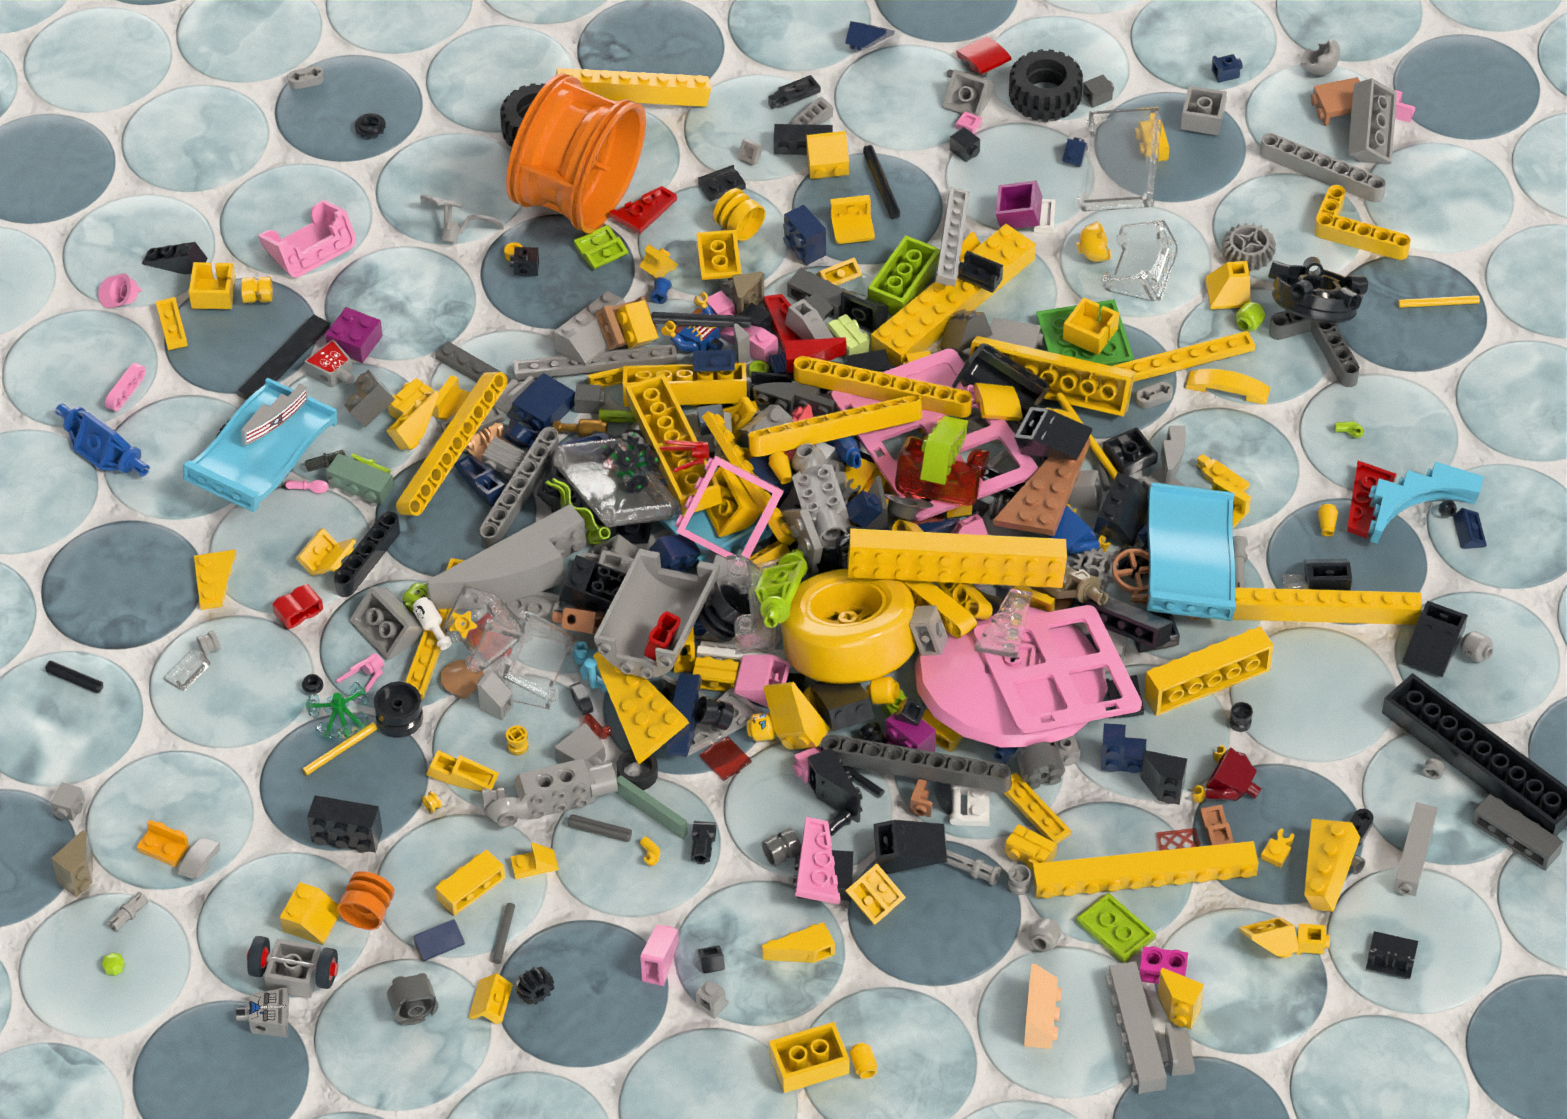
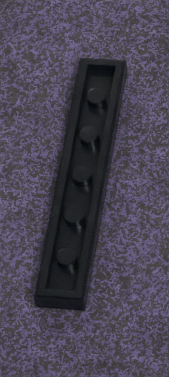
[238,314,330,400]

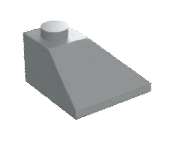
[942,69,995,117]

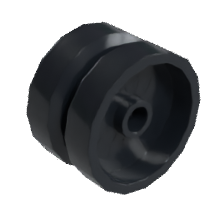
[374,681,424,738]

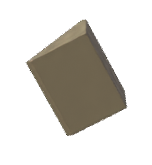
[732,271,764,315]

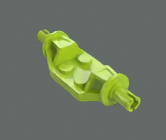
[755,549,808,628]

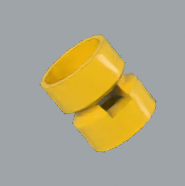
[242,276,273,303]

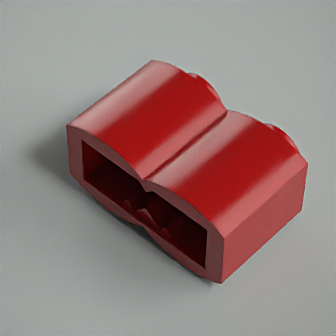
[272,584,323,629]
[644,611,681,661]

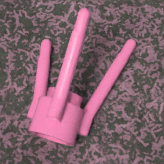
[336,653,384,704]

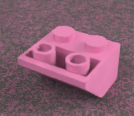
[733,655,791,708]

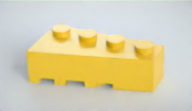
[1304,819,1361,912]

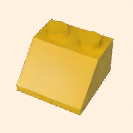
[807,131,849,179]
[280,882,340,945]
[1157,968,1204,1030]

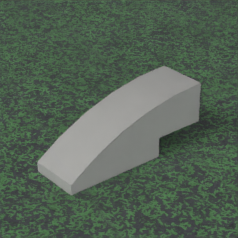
[1160,425,1186,484]

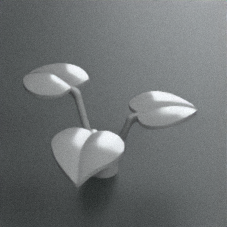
[420,195,504,244]

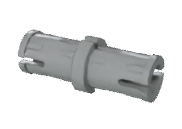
[107,892,149,932]

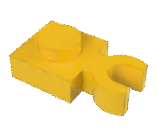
[1261,828,1294,868]

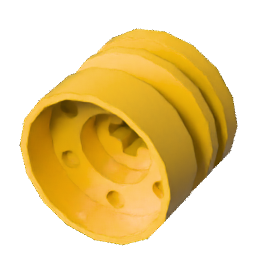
[713,188,766,241]

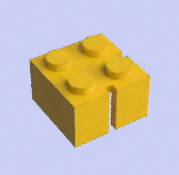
[189,262,236,309]
[1063,297,1119,355]

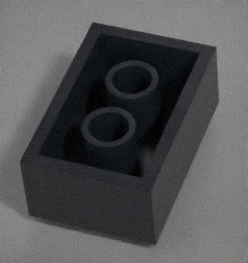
[307,795,383,853]

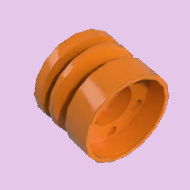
[337,871,395,930]

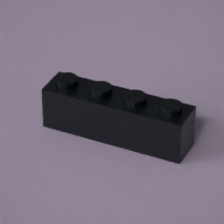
[1087,597,1172,649]

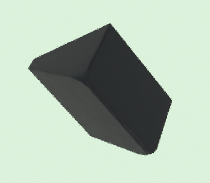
[894,696,926,726]
[698,945,725,974]

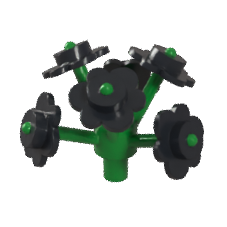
[598,432,660,493]

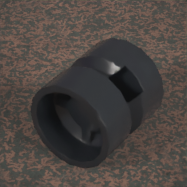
[694,696,734,731]

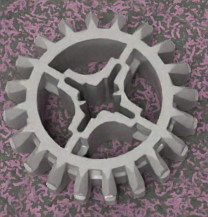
[1222,223,1276,271]

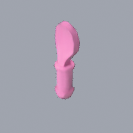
[285,480,329,493]

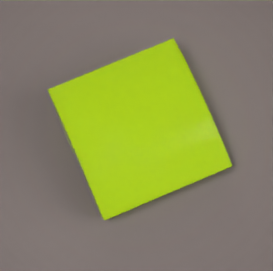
[573,225,629,270]

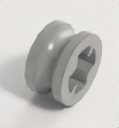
[1423,759,1445,779]

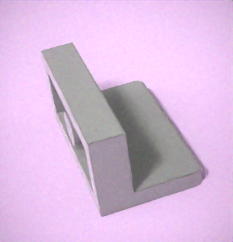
[494,376,534,413]
[1165,1023,1195,1076]

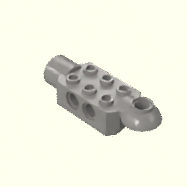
[792,443,851,549]
[486,758,618,827]

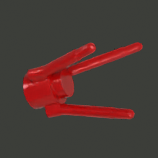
[660,440,709,472]

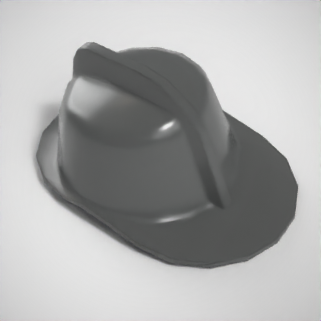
[885,494,934,522]

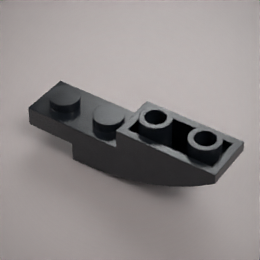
[537,477,604,526]

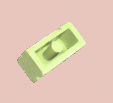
[827,314,870,357]

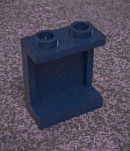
[693,350,735,371]

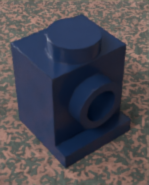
[1211,54,1243,83]

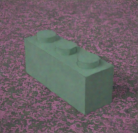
[326,453,394,505]

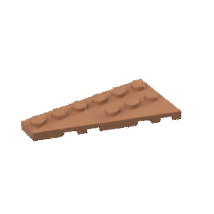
[993,437,1091,536]

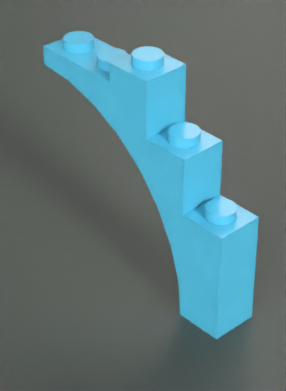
[1368,461,1484,544]

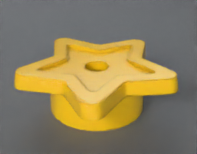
[449,611,477,638]

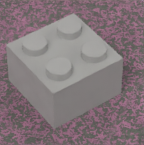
[1181,86,1227,135]

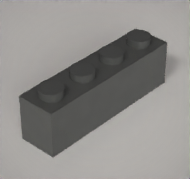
[1472,794,1564,871]

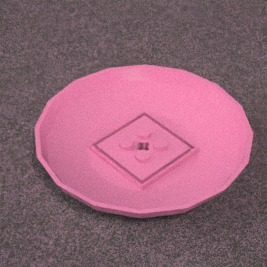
[914,604,1108,747]

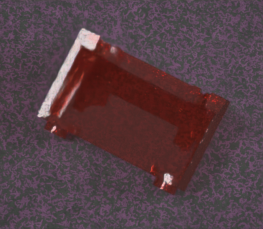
[895,436,990,506]

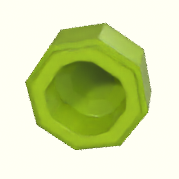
[102,952,125,976]

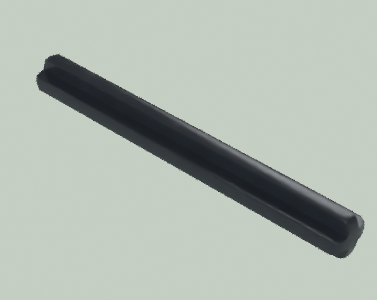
[863,145,900,219]
[651,312,752,328]

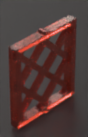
[1157,828,1201,851]

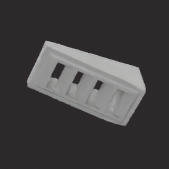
[791,96,833,125]

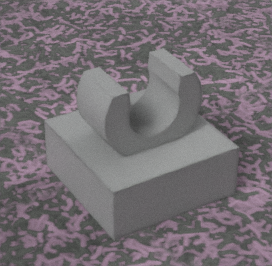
[737,138,763,165]

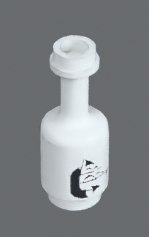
[413,597,452,650]

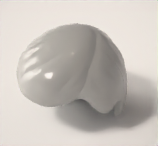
[1300,39,1340,75]

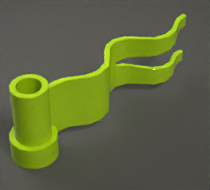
[545,478,611,545]

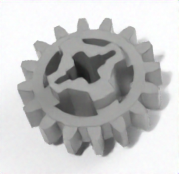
[1073,548,1119,588]

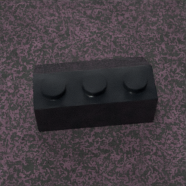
[1093,472,1148,547]

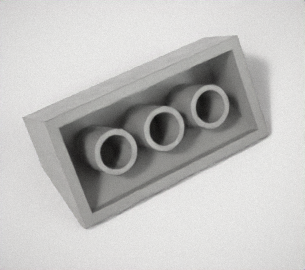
[1348,78,1397,164]
[554,291,626,366]

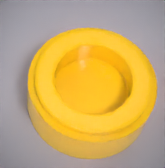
[504,242,523,261]

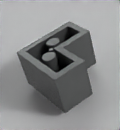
[345,369,395,428]

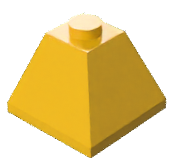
[1238,917,1299,958]

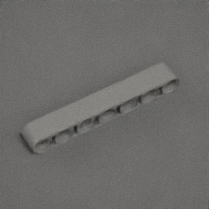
[1260,133,1386,202]
[479,427,559,548]

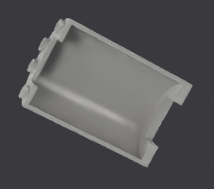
[594,549,720,679]

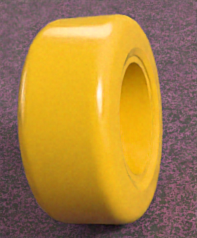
[781,568,917,684]

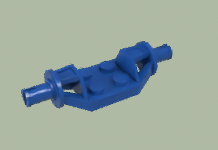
[55,403,150,477]

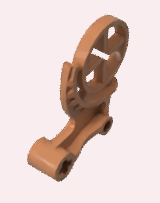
[1112,549,1200,620]

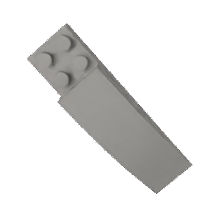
[426,504,586,609]

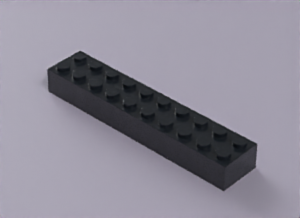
[1382,673,1567,835]

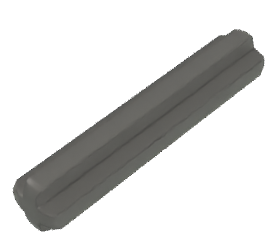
[568,814,632,842]

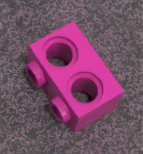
[1139,946,1188,984]

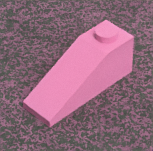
[719,325,778,363]

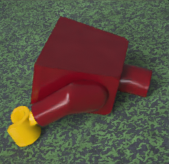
[1192,745,1262,803]

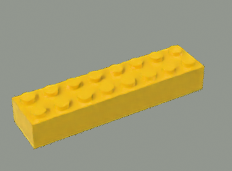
[969,336,1135,417]
[625,374,722,516]

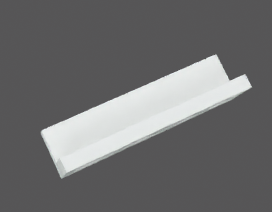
[697,641,786,666]

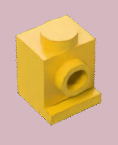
[1296,923,1330,955]

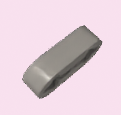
[288,66,324,89]
[1136,382,1173,409]

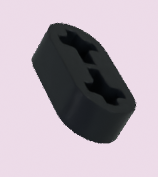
[569,682,594,716]
[1350,809,1374,847]

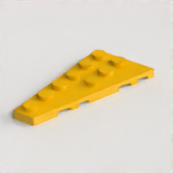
[593,651,689,764]

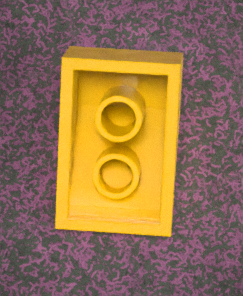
[696,230,742,280]
[763,682,830,750]

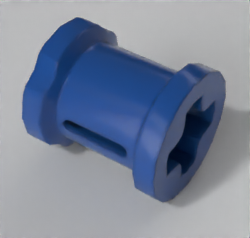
[649,277,672,304]

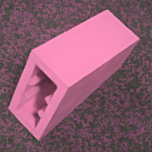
[640,925,679,986]

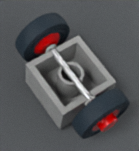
[247,936,339,998]

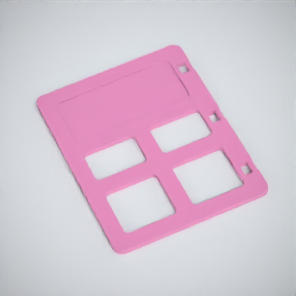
[832,349,1039,521]

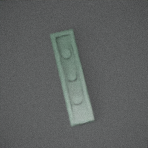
[616,775,688,839]

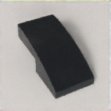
[933,781,951,814]

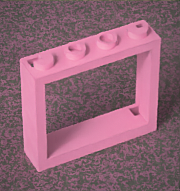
[675,456,784,567]

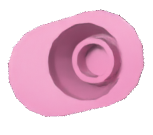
[98,274,142,308]

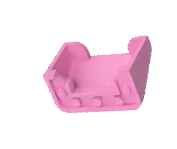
[258,200,356,277]

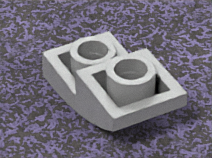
[178,838,220,879]

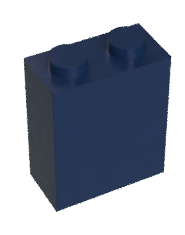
[512,373,575,432]

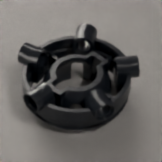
[1268,257,1368,323]

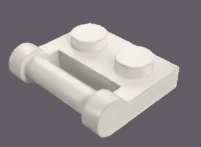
[949,785,990,826]

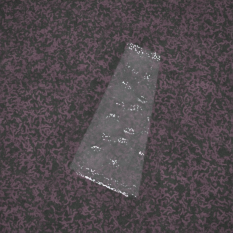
[974,589,1032,658]

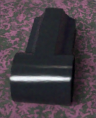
[691,821,717,865]

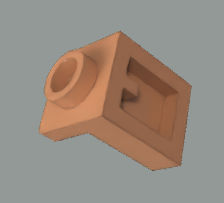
[910,779,933,817]

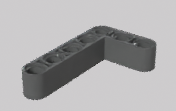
[1269,310,1360,387]

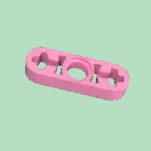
[105,363,146,411]

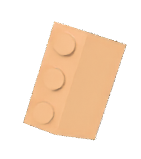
[1024,964,1062,1049]

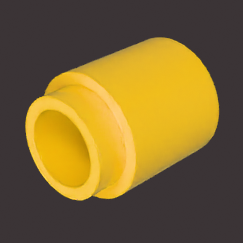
[849,1043,878,1079]

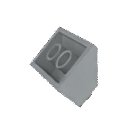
[350,587,424,660]

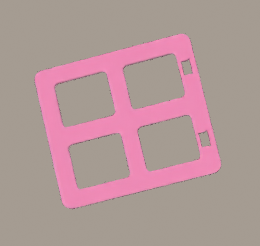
[973,605,1142,733]

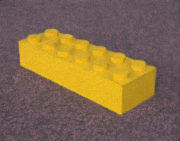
[623,362,747,407]
[1144,626,1274,716]

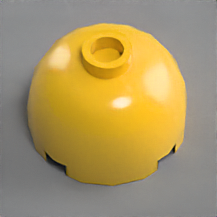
[1076,221,1111,262]

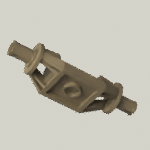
[1041,563,1108,606]

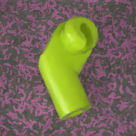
[1334,421,1364,438]

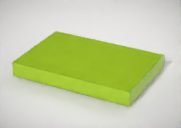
[1076,892,1156,963]

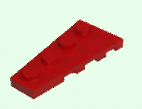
[762,294,803,352]
[1347,460,1397,538]

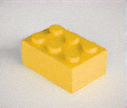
[769,1022,849,1093]

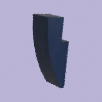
[454,454,505,508]

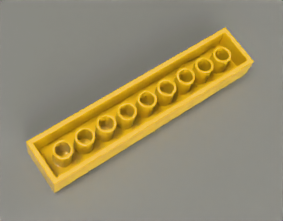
[871,224,1036,367]
[848,529,1067,588]

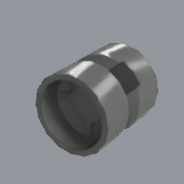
[761,828,801,867]

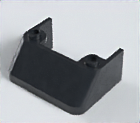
[951,343,1050,430]

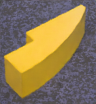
[426,750,499,791]

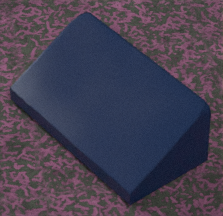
[1453,508,1487,549]
[414,919,465,961]

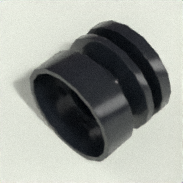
[698,584,755,642]

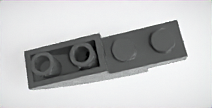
[753,383,836,416]

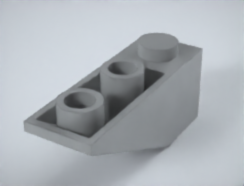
[785,299,834,340]

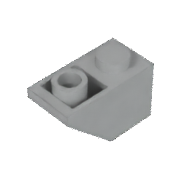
[477,670,514,720]

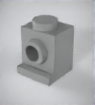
[1051,735,1080,765]
[696,980,729,1019]

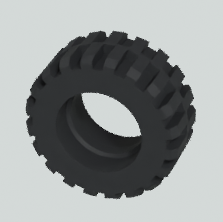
[1009,49,1083,122]
[500,83,545,147]

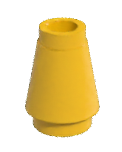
[769,452,792,484]
[1317,504,1338,537]

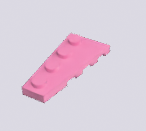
[795,817,840,905]

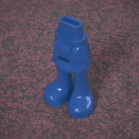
[824,436,861,469]

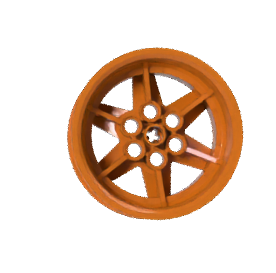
[506,73,646,234]

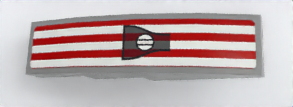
[241,383,307,446]

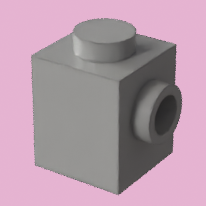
[50,782,85,821]

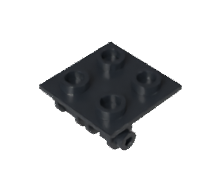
[1366,931,1418,979]

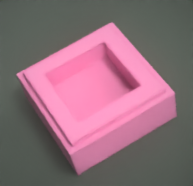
[955,111,982,134]

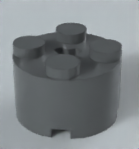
[1016,742,1065,790]
[387,973,439,1025]

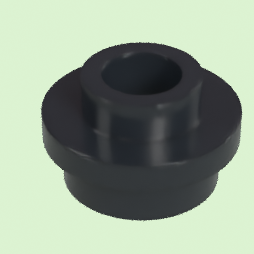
[302,674,324,695]

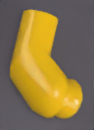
[640,836,661,866]

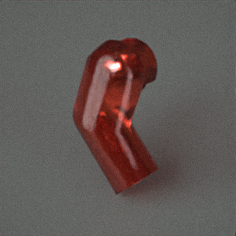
[583,714,612,739]

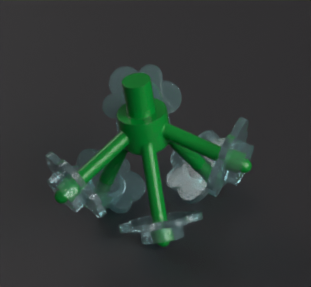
[306,682,368,738]

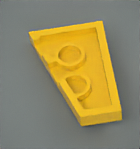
[194,549,237,610]

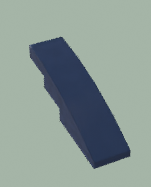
[666,674,702,756]

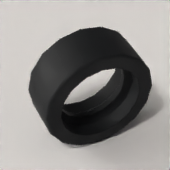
[616,749,658,790]

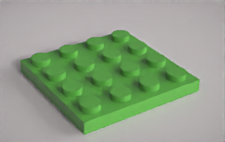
[1036,299,1134,366]

